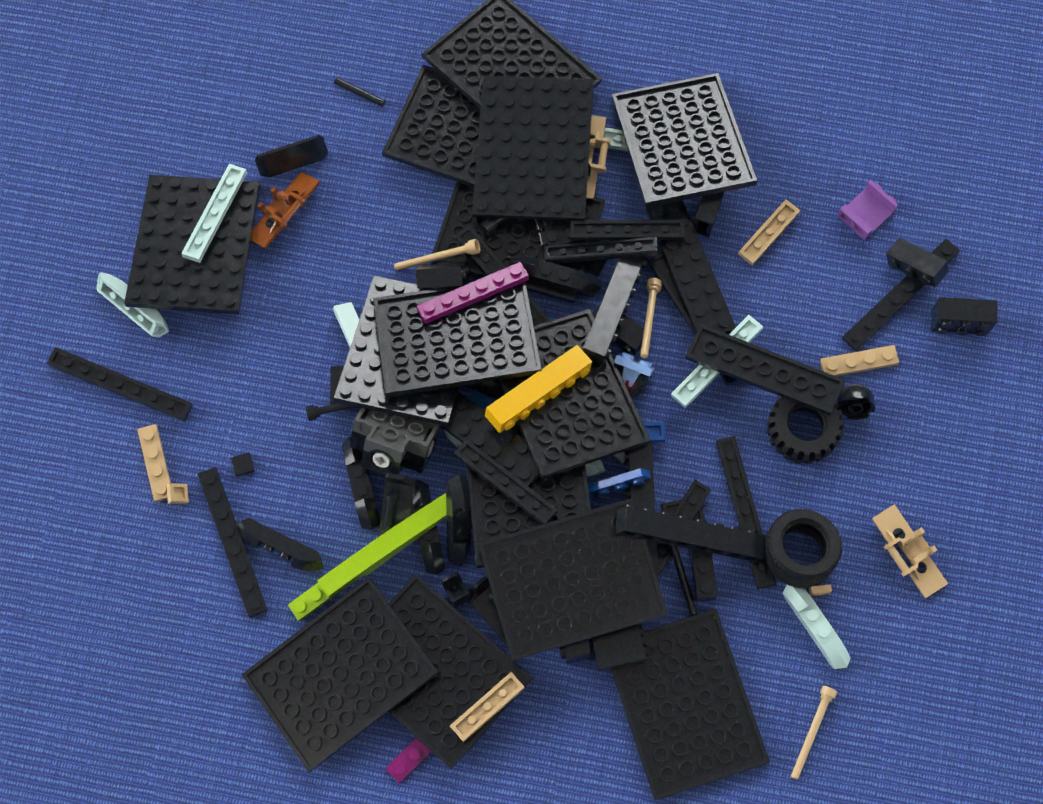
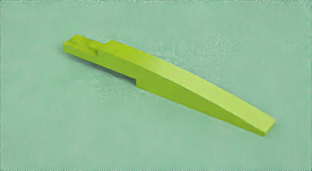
[288,493,447,621]

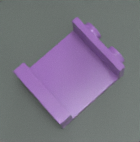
[837,180,898,241]

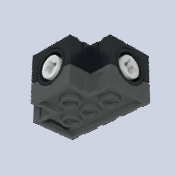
[350,408,440,476]

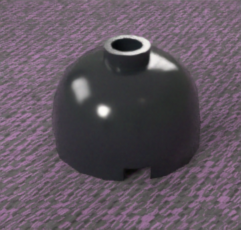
[837,384,875,420]

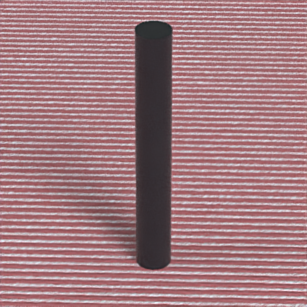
[334,77,385,107]

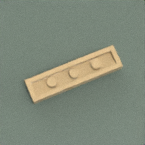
[738,200,800,266]
[820,345,899,376]
[137,424,171,503]
[450,672,525,742]

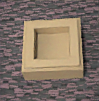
[166,483,189,504]
[808,585,832,596]

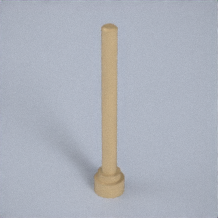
[394,239,481,271]
[640,278,662,358]
[791,685,838,780]

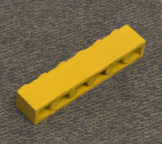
[485,345,592,433]

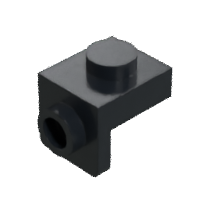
[441,572,472,608]

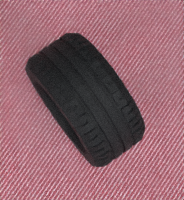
[764,509,842,588]

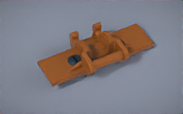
[251,172,320,249]

